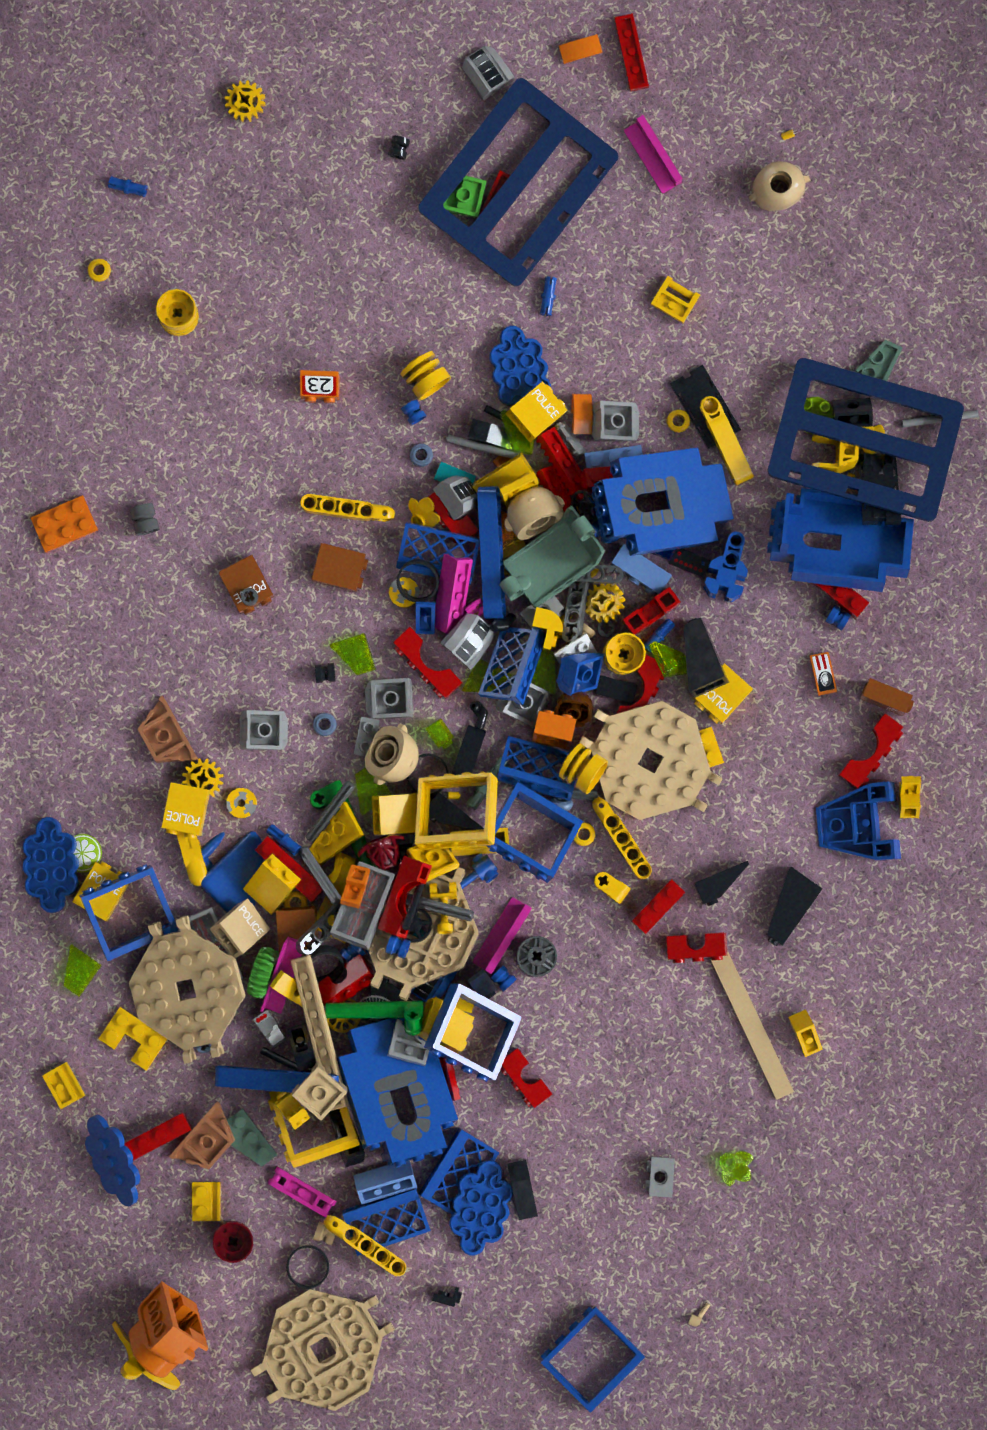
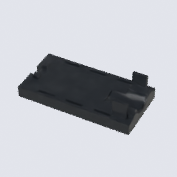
[670,365,741,449]
[857,452,901,525]

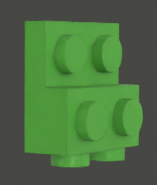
[443,176,486,218]

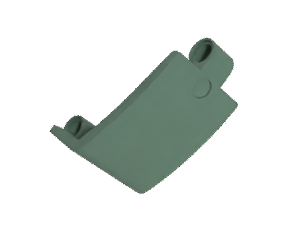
[499,506,605,608]

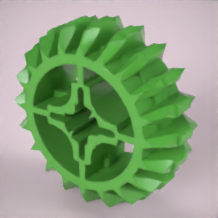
[247,947,279,999]

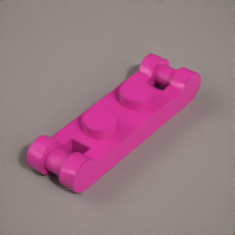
[267,1166,337,1218]

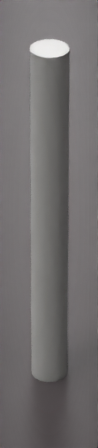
[902,410,979,428]
[447,435,519,459]

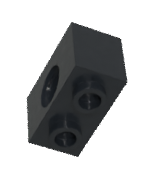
[832,398,873,427]
[287,1023,316,1071]

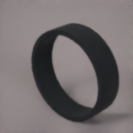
[396,559,440,602]
[407,753,449,796]
[303,945,344,983]
[286,1245,329,1289]

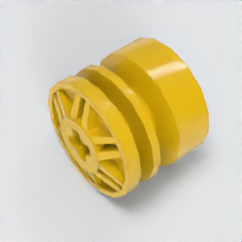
[156,289,199,336]
[400,351,451,401]
[603,633,646,675]
[559,743,608,794]

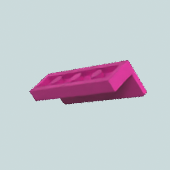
[624,115,683,193]
[435,554,473,634]
[473,897,532,974]
[260,936,306,1014]

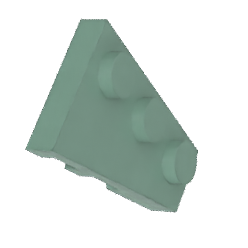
[855,340,903,400]
[227,1108,277,1167]

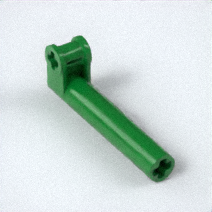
[310,780,375,867]
[326,1001,424,1035]

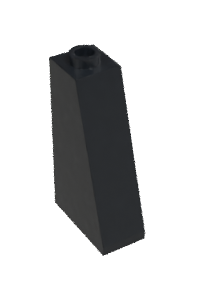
[683,617,729,698]
[766,867,822,947]

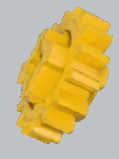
[225,80,266,122]
[585,584,625,623]
[182,758,224,797]

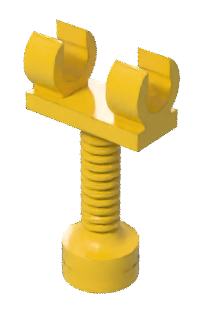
[430,882,457,934]

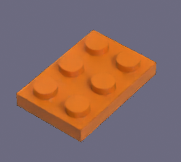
[31,495,98,553]

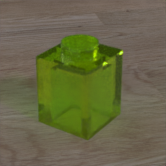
[425,718,454,749]

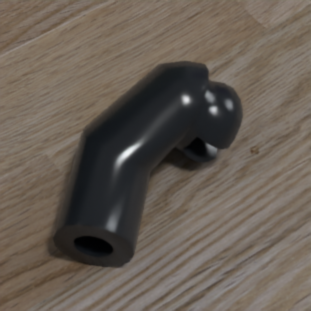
[490,613,516,632]
[470,701,488,729]

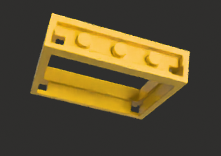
[415,771,498,850]
[268,1091,360,1168]

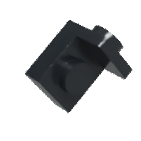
[432,1286,462,1307]

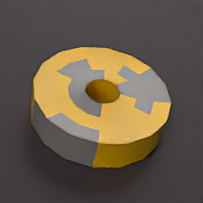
[389,577,419,608]
[226,788,257,819]

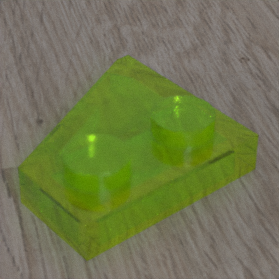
[462,659,512,693]
[355,768,392,816]

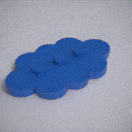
[489,326,551,406]
[22,817,79,913]
[85,1115,140,1206]
[449,1160,513,1256]

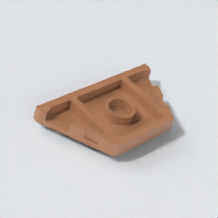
[138,695,198,763]
[169,1101,235,1169]

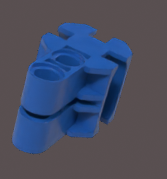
[703,532,748,603]

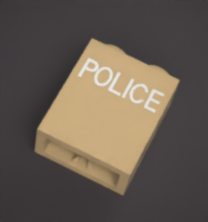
[210,898,270,958]

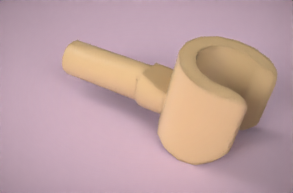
[688,1303,711,1327]

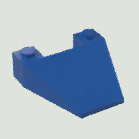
[816,781,901,861]

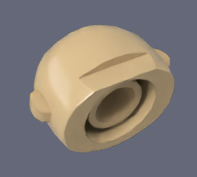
[749,161,811,211]
[505,487,564,540]
[364,724,419,785]

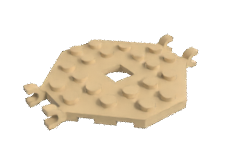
[579,700,723,820]
[368,867,479,1001]
[129,915,245,1064]
[251,1289,395,1411]

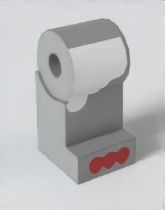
[253,1010,287,1048]

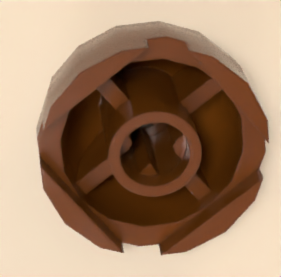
[554,691,594,728]

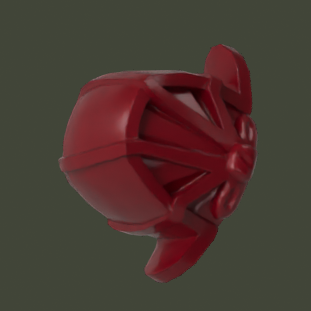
[357,834,405,871]

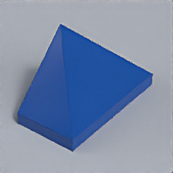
[416,602,435,635]

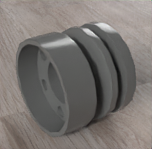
[517,936,557,977]

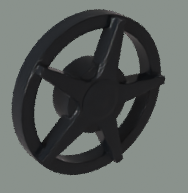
[571,489,598,524]
[402,908,432,943]

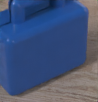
[200,831,264,913]

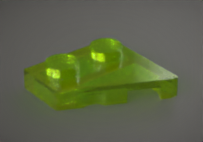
[500,410,535,455]
[330,633,376,676]
[649,641,687,678]
[531,649,556,695]
[63,944,102,997]

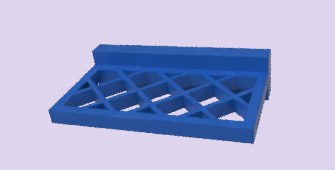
[396,522,480,585]
[479,627,546,705]
[497,736,576,801]
[418,1128,499,1215]
[342,1188,431,1256]

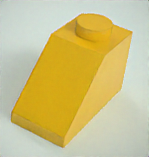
[788,1009,823,1057]

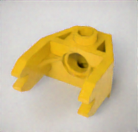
[812,434,859,473]

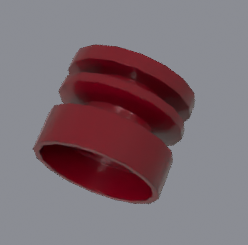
[213,1221,253,1263]

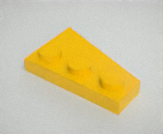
[309,802,364,865]

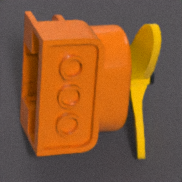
[112,1281,208,1390]

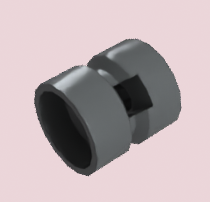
[129,503,160,536]

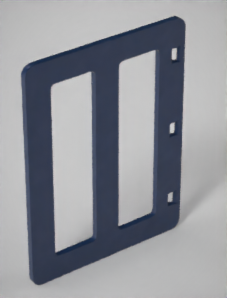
[418,78,618,287]
[767,358,964,522]

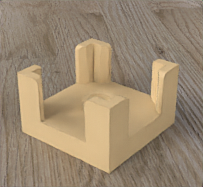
[292,1062,347,1121]

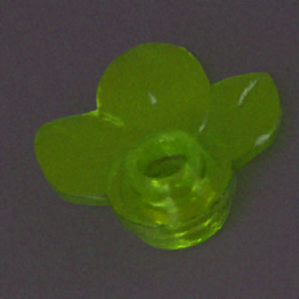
[719,1151,754,1186]

